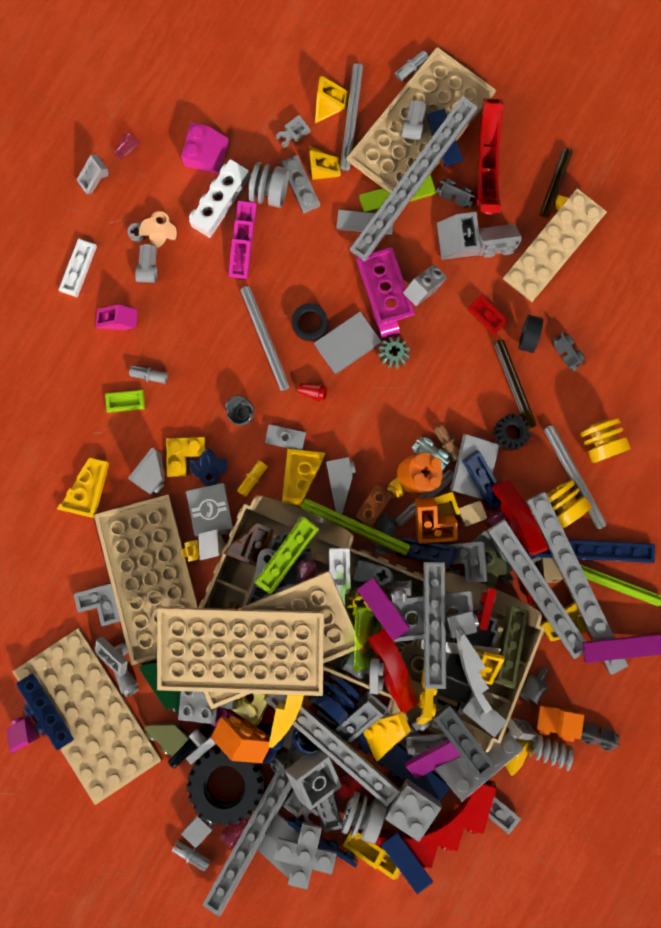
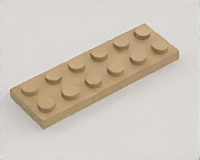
[503,188,607,303]

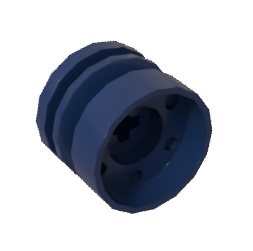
[308,672,362,726]

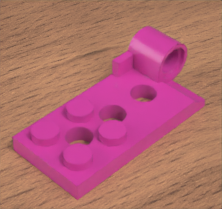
[356,247,415,339]

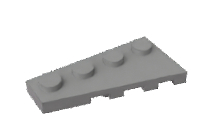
[435,733,523,802]

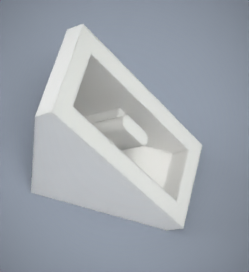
[199,529,226,560]

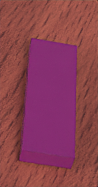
[357,577,411,641]
[405,739,460,779]

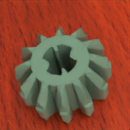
[378,336,410,369]

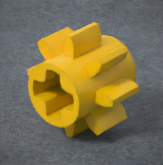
[181,540,200,562]
[346,591,371,616]

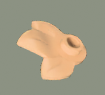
[139,211,177,248]

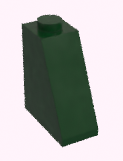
[139,662,181,712]

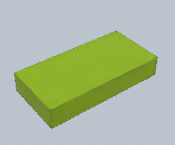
[105,390,145,413]

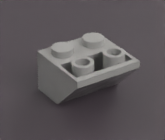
[437,212,481,260]
[478,224,522,258]

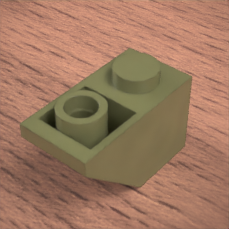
[144,722,190,756]

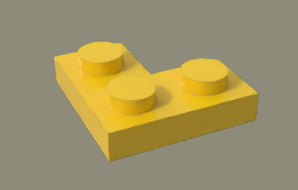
[166,437,206,477]

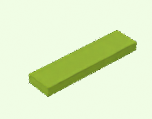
[359,175,436,213]
[254,516,319,595]

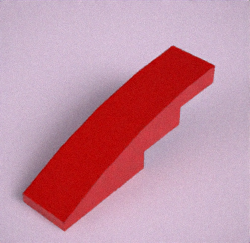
[492,480,548,556]
[368,629,419,714]

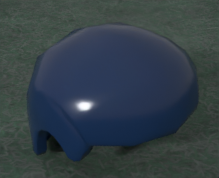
[292,728,320,754]

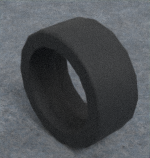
[292,303,328,341]
[518,315,543,353]

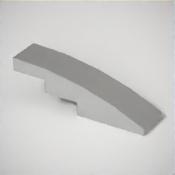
[456,627,492,714]

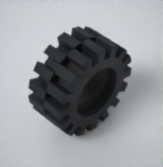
[493,414,531,451]

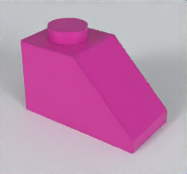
[96,304,138,330]
[7,716,40,753]

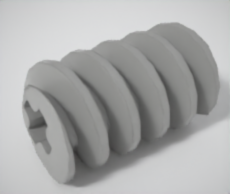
[529,734,574,771]

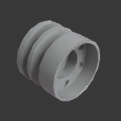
[249,162,290,208]
[341,791,387,844]

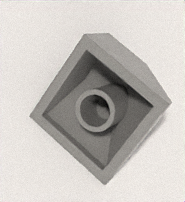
[128,447,165,495]

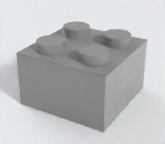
[285,749,342,811]
[385,778,441,842]

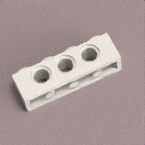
[189,159,250,238]

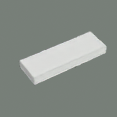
[58,238,97,297]

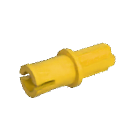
[237,460,268,497]

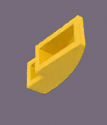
[269,695,304,748]
[343,830,401,880]

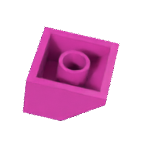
[181,122,229,175]

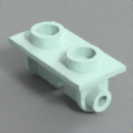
[412,436,451,470]

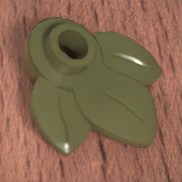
[484,548,507,588]

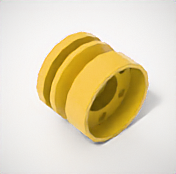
[580,418,631,464]
[546,479,593,528]

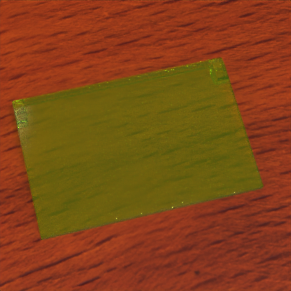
[352,607,381,671]

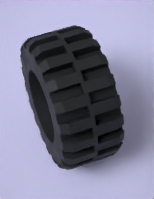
[187,745,264,826]

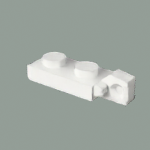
[329,548,351,605]

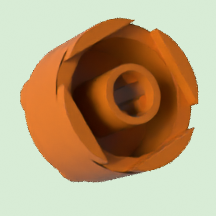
[397,453,442,494]

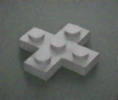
[273,822,337,890]

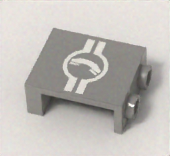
[186,483,234,537]

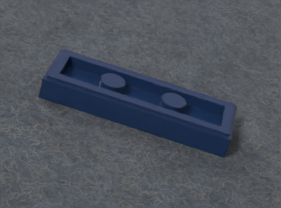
[426,109,463,168]
[462,451,502,510]
[396,536,457,568]
[381,831,433,894]

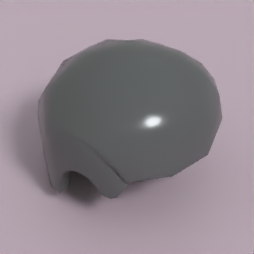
[225,396,255,426]

